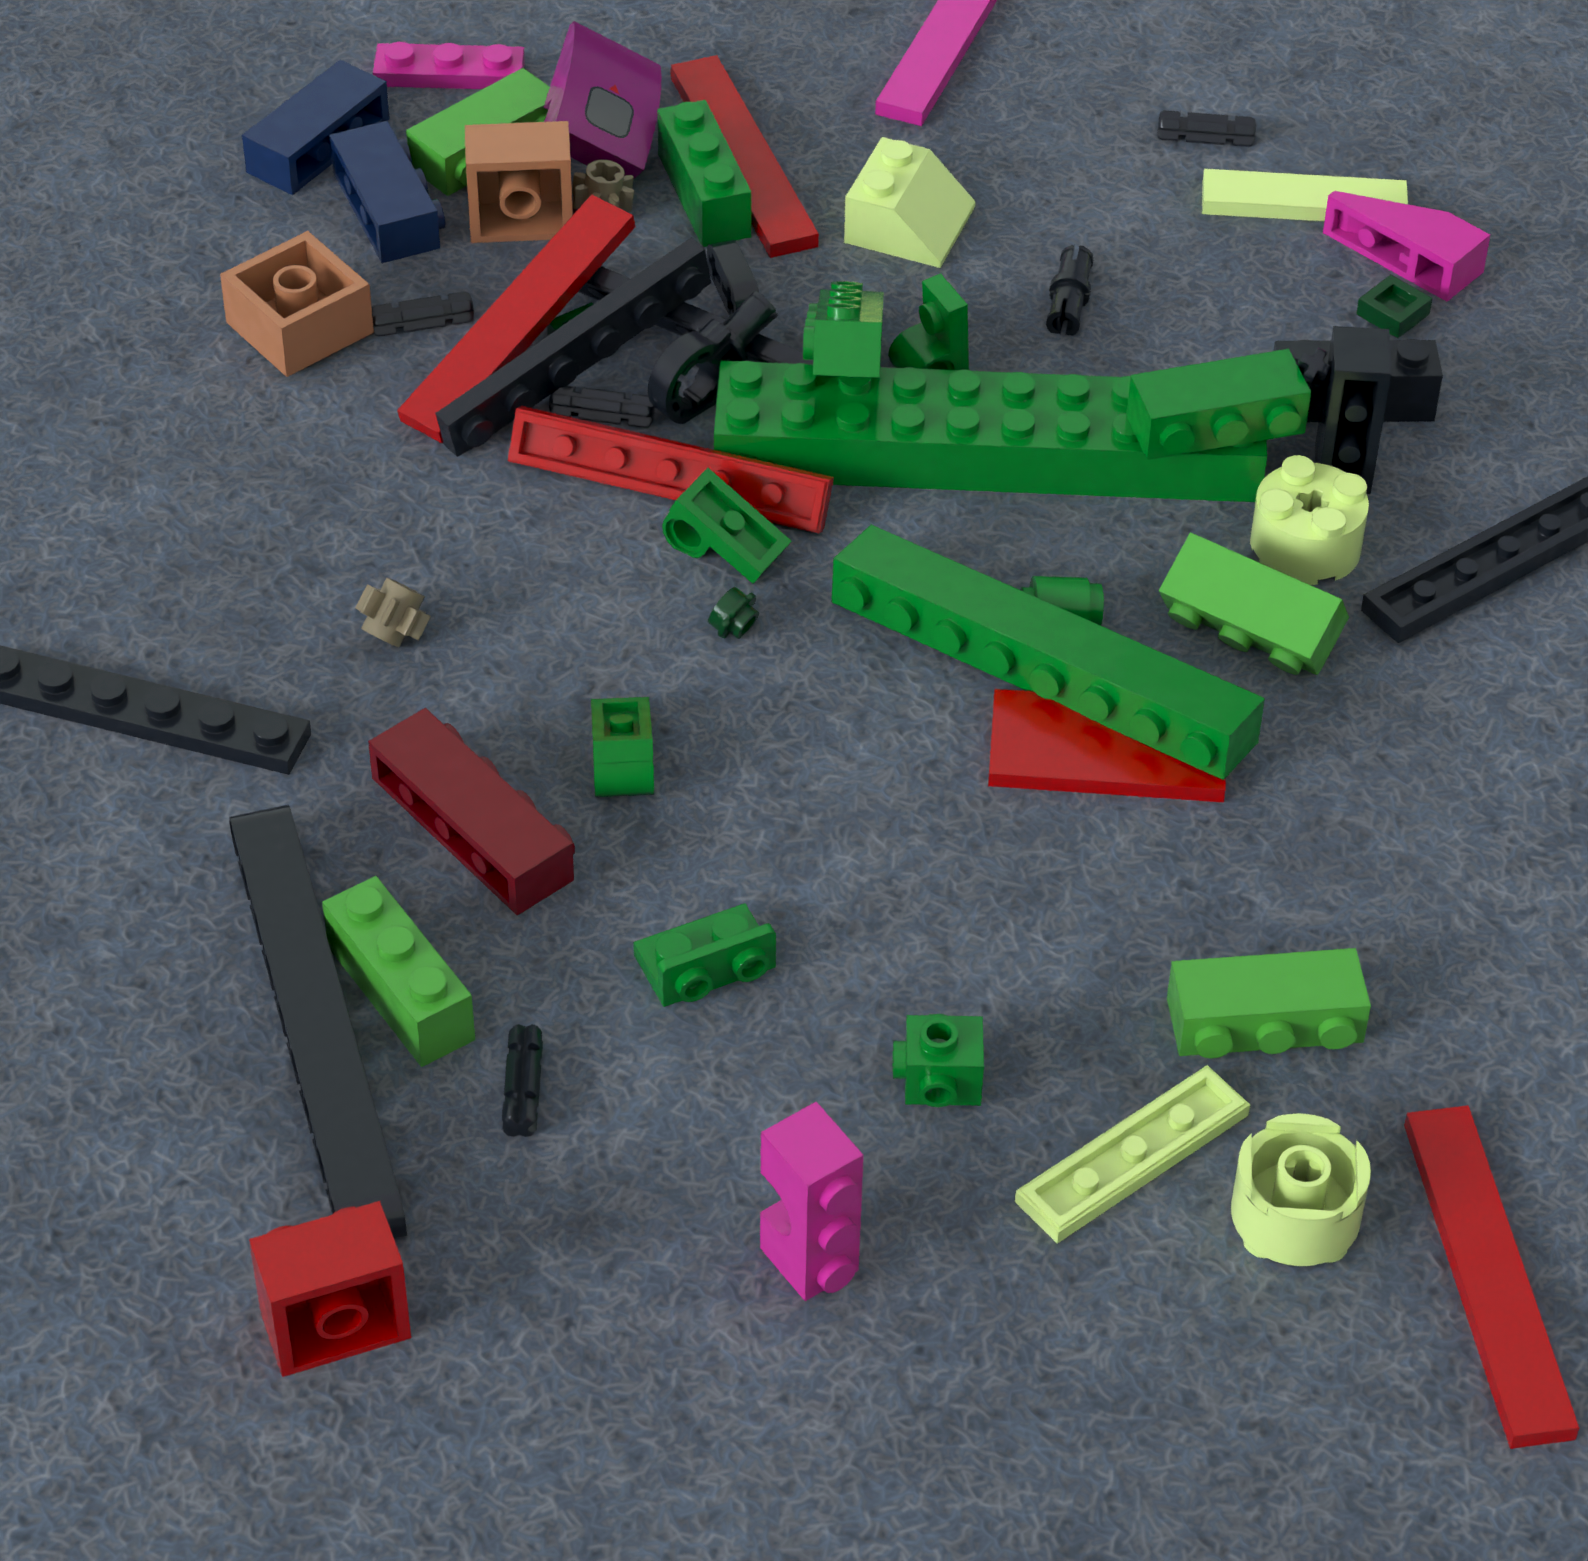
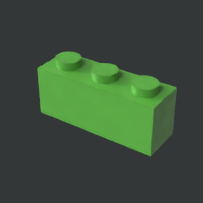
[406,68,550,196]
[1159,532,1349,675]
[322,876,475,1067]
[1167,948,1371,1059]

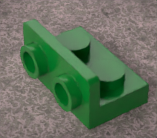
[633,903,776,1007]

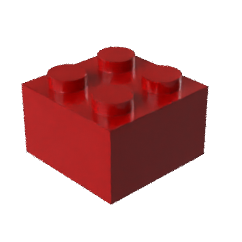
[249,1201,411,1377]

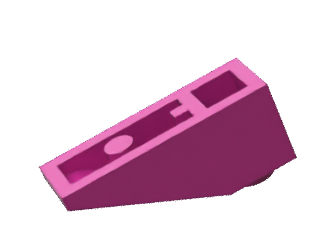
[1323,191,1491,302]

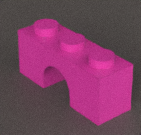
[760,1102,864,1301]

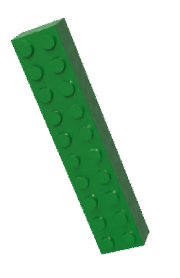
[714,361,1267,502]

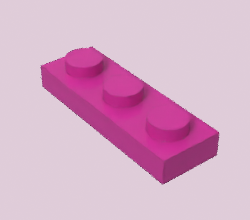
[373,42,525,89]

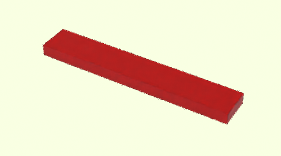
[671,55,819,258]
[397,194,636,443]
[507,406,834,534]
[1404,1105,1579,1449]

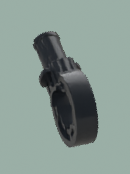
[647,291,778,424]

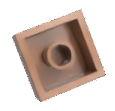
[465,121,573,243]
[220,231,374,377]

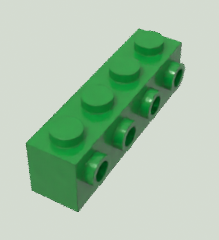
[803,281,884,378]

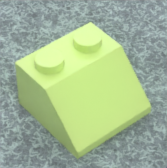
[844,137,975,268]

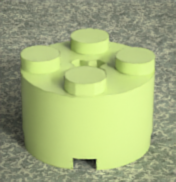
[1250,455,1369,585]
[1231,1113,1371,1266]

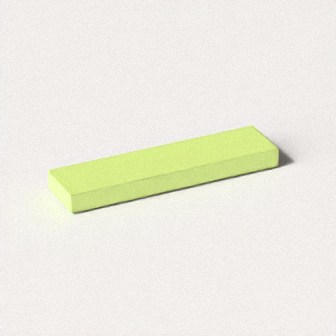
[1202,169,1408,221]
[1015,1065,1250,1244]

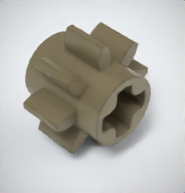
[572,160,635,212]
[355,577,431,647]

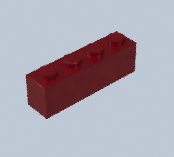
[368,708,575,916]

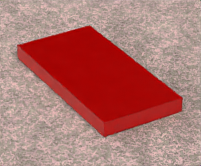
[988,689,1226,802]

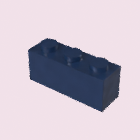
[242,60,390,195]
[329,121,445,263]

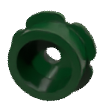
[708,587,759,639]

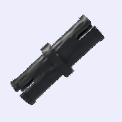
[1046,245,1094,336]

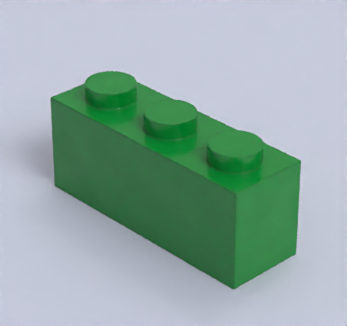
[657,100,751,247]
[1127,349,1311,460]

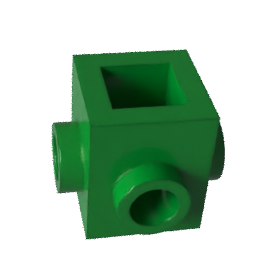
[892,1014,984,1107]

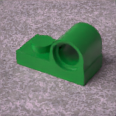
[888,273,969,370]
[662,468,792,584]
[591,697,654,797]

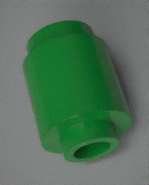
[1020,576,1104,626]

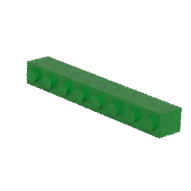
[831,524,1265,780]

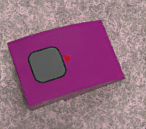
[544,21,662,179]

